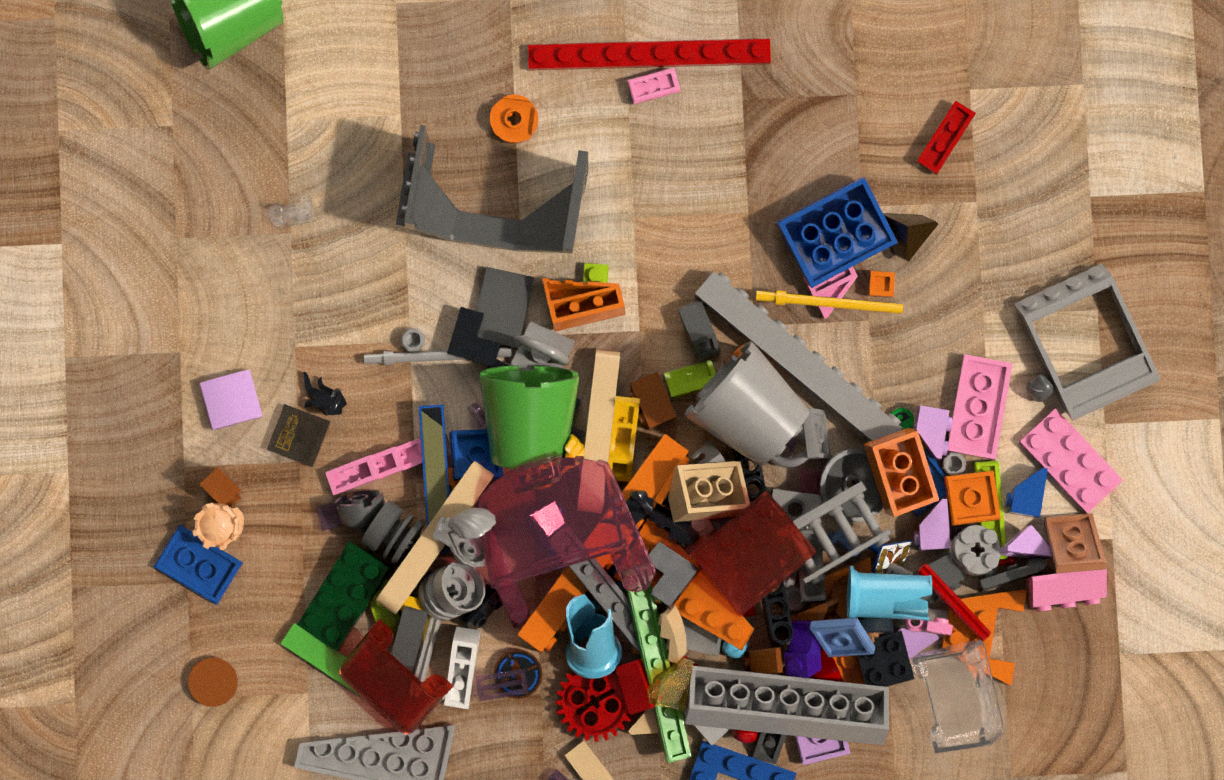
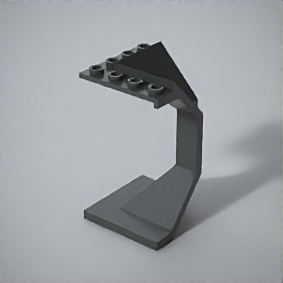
[396,125,589,253]

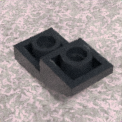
[648,505,700,547]

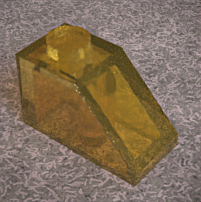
[647,658,694,710]

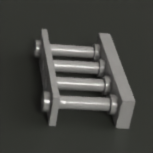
[775,481,893,585]

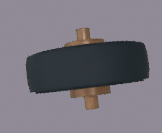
[859,617,893,643]

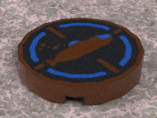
[493,649,543,699]

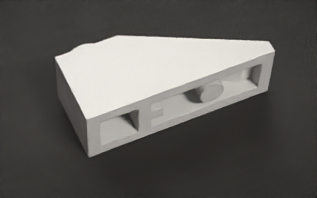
[444,627,481,709]

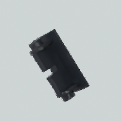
[459,582,507,630]

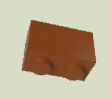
[628,372,677,430]

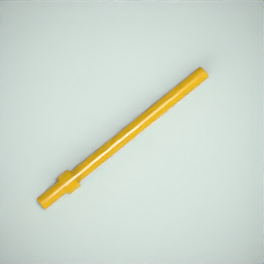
[756,290,903,314]

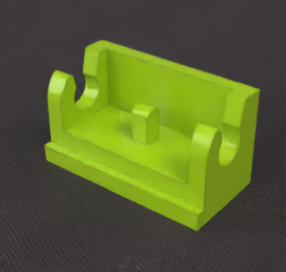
[663,360,716,399]

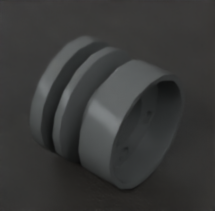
[361,500,424,566]

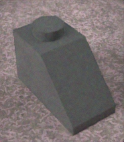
[752,732,787,764]

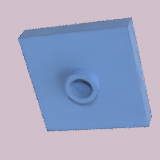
[810,618,875,657]

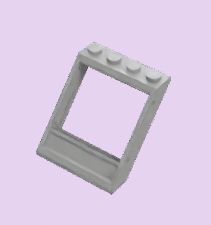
[1014,264,1161,421]

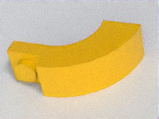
[606,396,640,482]

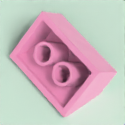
[1025,569,1107,612]

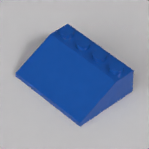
[774,177,898,288]

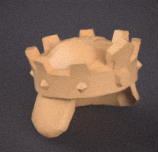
[192,502,244,550]

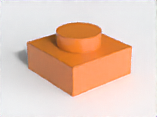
[869,271,895,298]

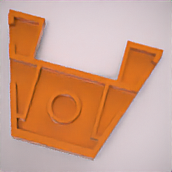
[941,589,1027,685]

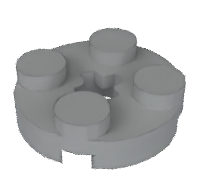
[951,525,1001,576]

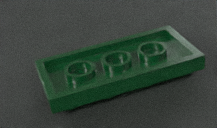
[297,541,391,651]

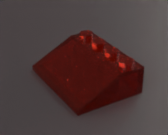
[690,491,816,617]

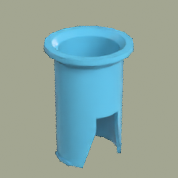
[846,566,932,621]
[566,594,622,679]

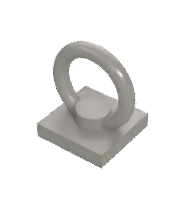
[510,321,575,370]
[770,408,831,468]

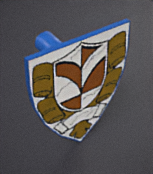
[868,540,913,574]

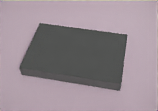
[476,267,534,349]

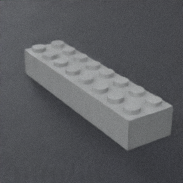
[685,666,889,745]

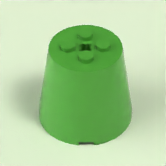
[170,0,284,70]
[480,365,579,472]

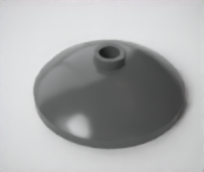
[819,448,883,522]

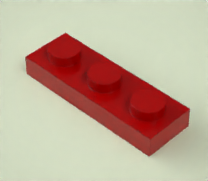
[916,100,976,175]

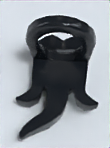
[303,372,347,416]
[601,491,654,533]

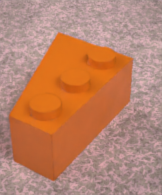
[542,278,626,332]

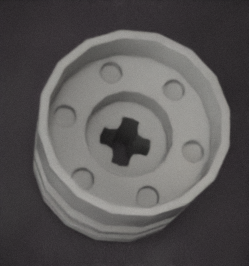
[419,561,485,621]

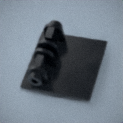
[857,631,915,687]

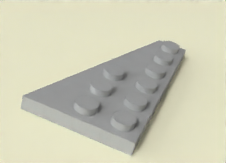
[294,725,456,780]

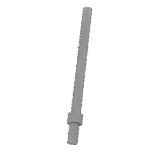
[364,347,511,366]

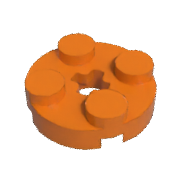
[490,94,539,144]

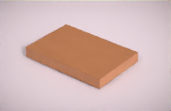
[1043,513,1106,574]

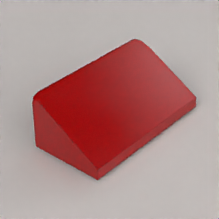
[616,659,655,715]

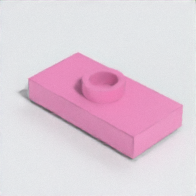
[627,68,681,105]

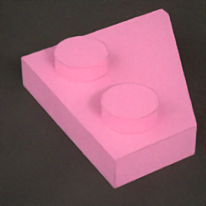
[803,267,858,319]

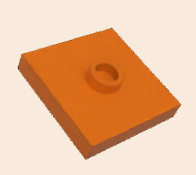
[944,471,1001,526]

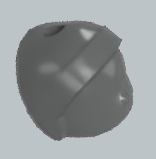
[1026,374,1054,402]

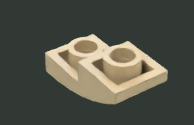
[658,605,687,663]

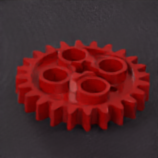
[555,669,632,742]

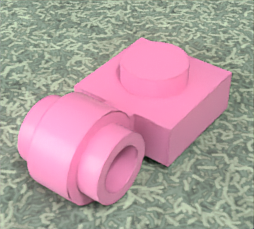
[905,617,953,636]

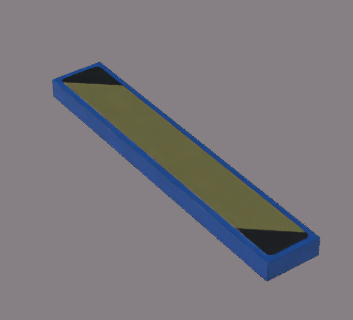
[419,404,452,553]

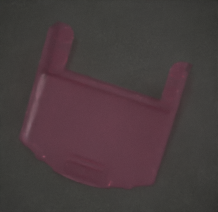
[474,456,656,628]

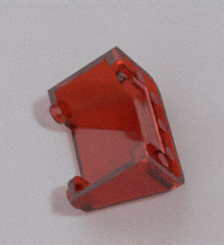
[339,619,454,734]

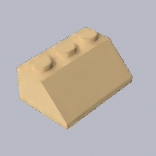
[668,461,751,522]

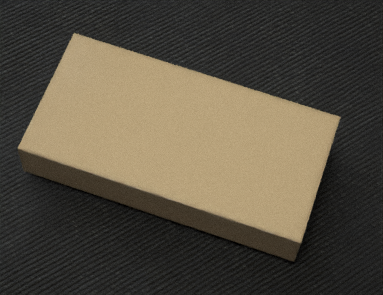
[564,741,614,780]

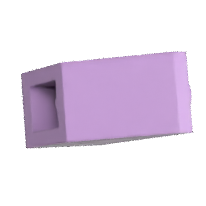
[914,405,952,461]

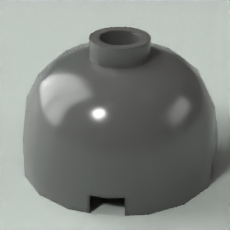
[334,490,385,533]

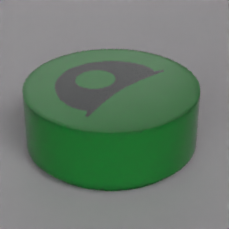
[891,408,914,430]

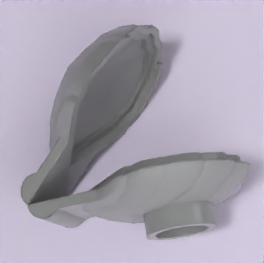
[433,508,496,568]

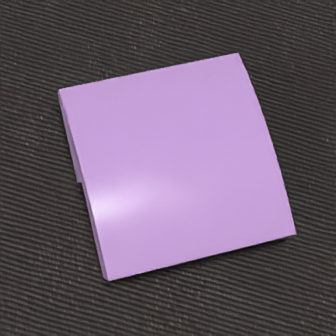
[199,369,262,431]

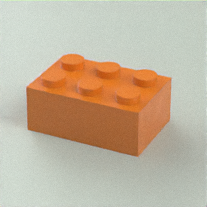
[863,428,939,517]

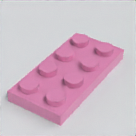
[947,354,1013,460]
[1019,408,1123,514]

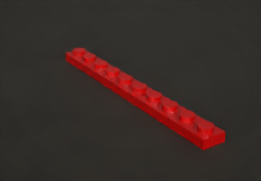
[528,39,771,71]

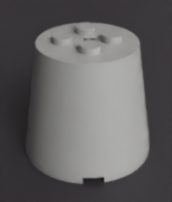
[684,341,810,466]

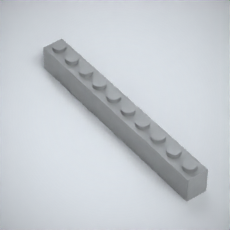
[694,271,903,442]

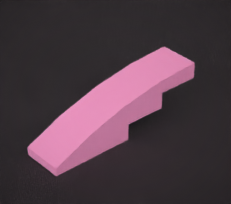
[325,438,423,495]

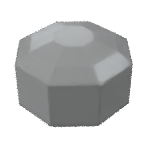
[401,329,425,352]
[941,452,966,476]

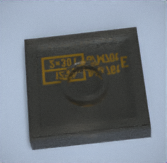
[267,404,331,467]

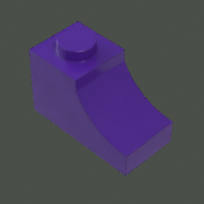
[784,620,822,678]

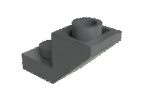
[677,299,721,361]

